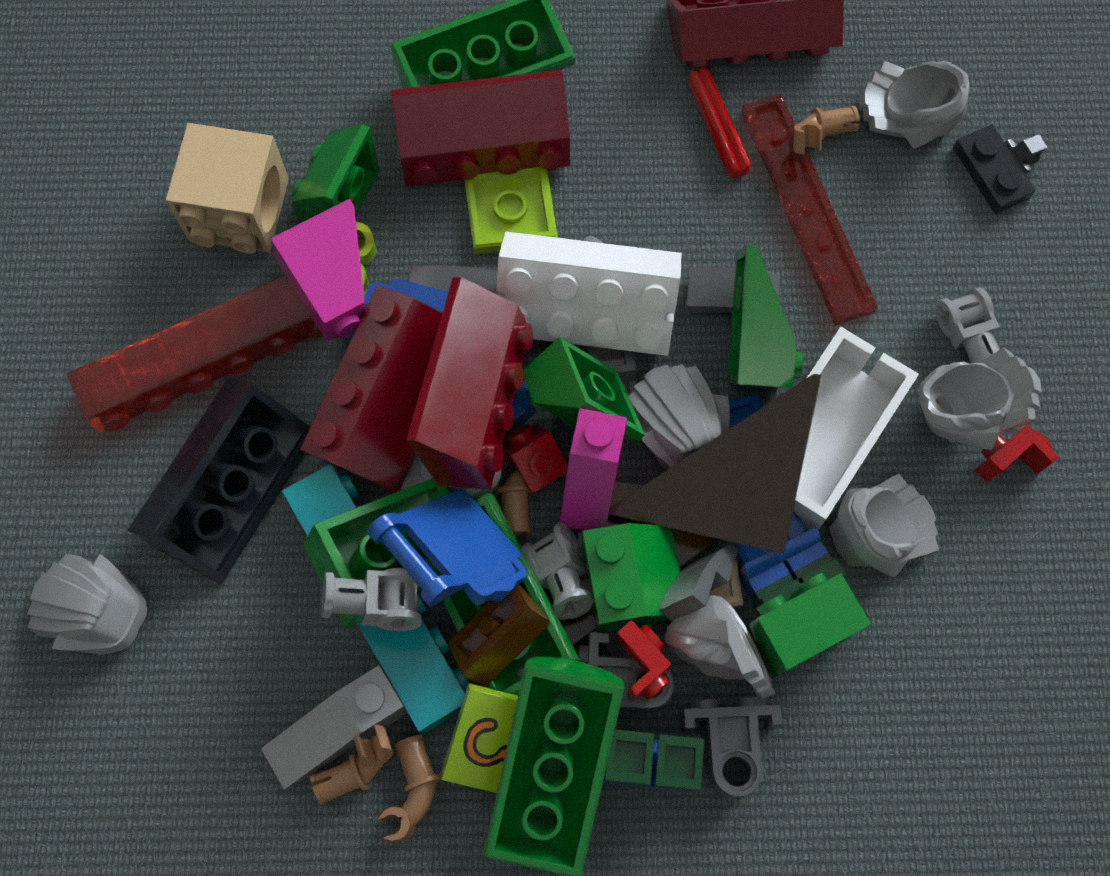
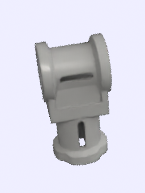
[935,287,1000,364]
[521,522,594,620]
[321,568,421,631]

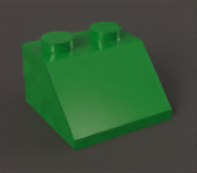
[291,124,380,222]
[523,337,645,441]
[581,523,680,633]
[749,572,871,679]

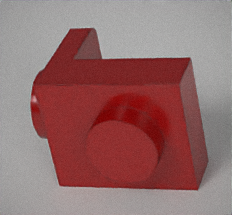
[502,424,568,492]
[975,424,1058,482]
[616,620,672,702]

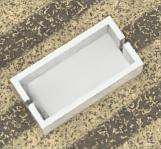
[496,232,682,356]
[794,327,919,529]

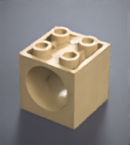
[166,123,289,254]

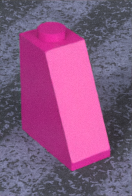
[270,199,365,342]
[560,408,627,532]

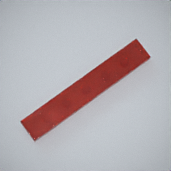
[741,94,878,326]

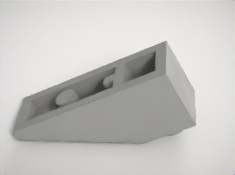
[261,665,408,790]

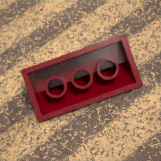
[666,0,844,67]
[391,69,571,187]
[406,277,533,490]
[300,285,442,492]

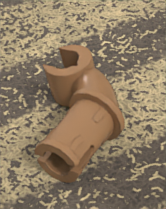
[793,105,860,155]
[497,469,558,536]
[310,725,393,805]
[378,734,442,842]

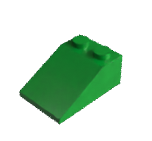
[727,245,803,388]
[303,478,450,629]

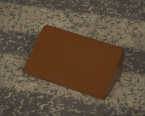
[447,584,550,686]

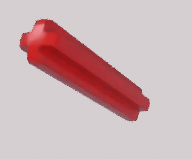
[688,67,751,179]

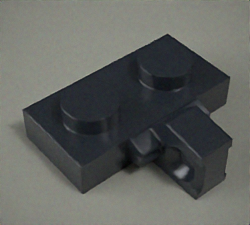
[953,124,1048,214]

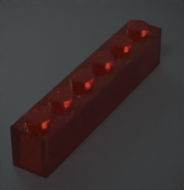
[66,275,323,433]

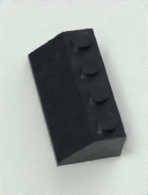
[127,378,311,585]

